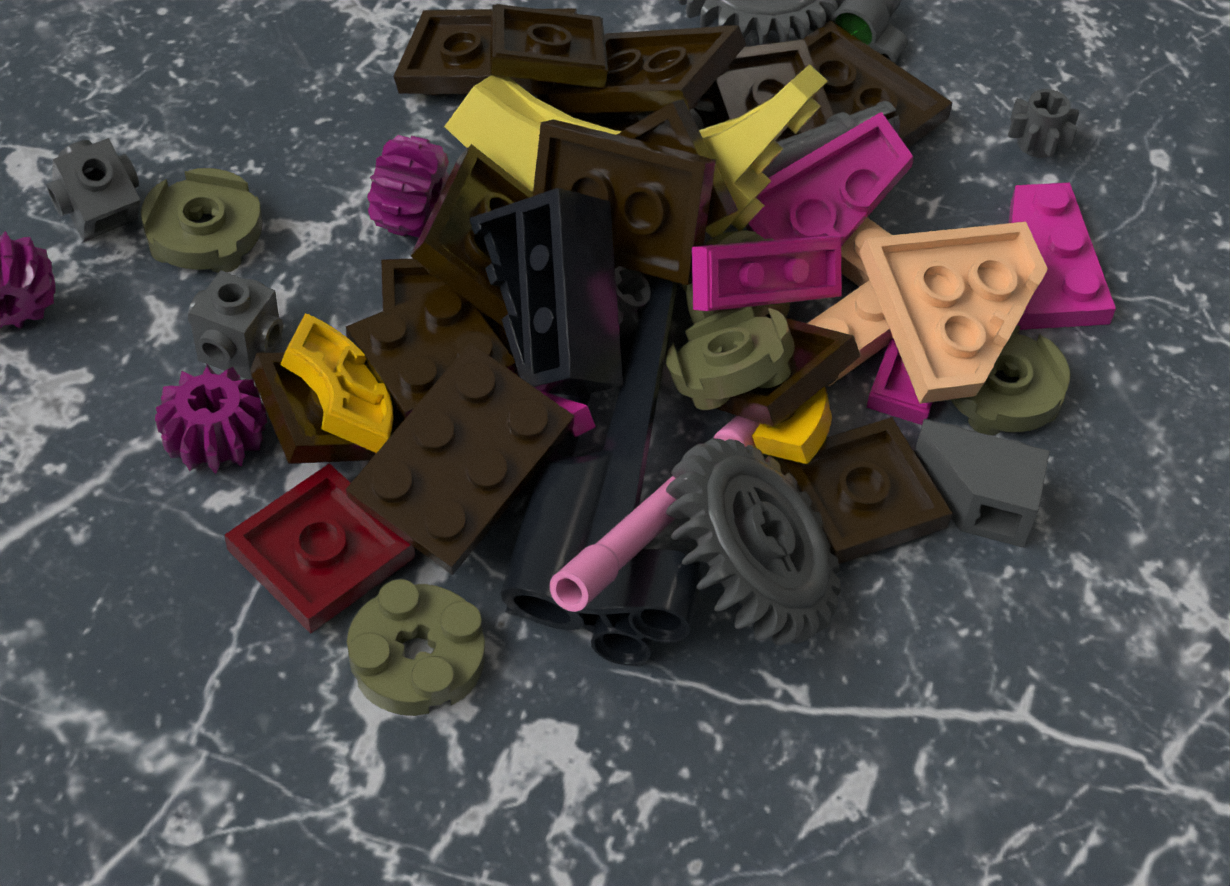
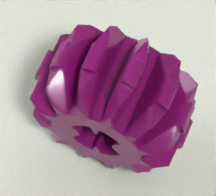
[367,135,449,237]
[0,231,56,329]
[155,363,267,474]

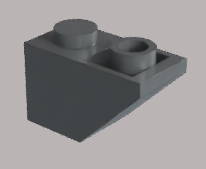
[914,419,1050,548]

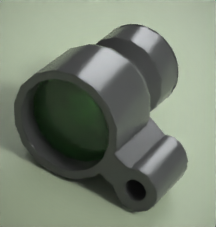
[829,0,908,63]

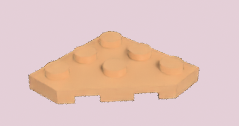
[859,222,1048,404]

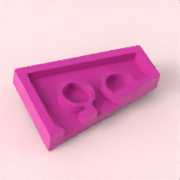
[746,112,913,246]
[1009,182,1116,330]

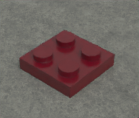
[224,463,415,634]

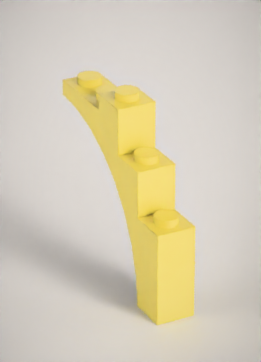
[444,64,828,238]

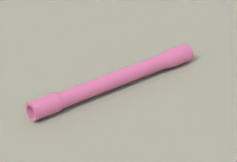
[550,415,760,612]

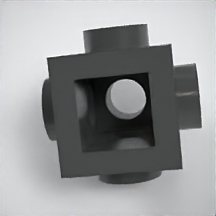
[46,138,140,241]
[188,270,283,379]

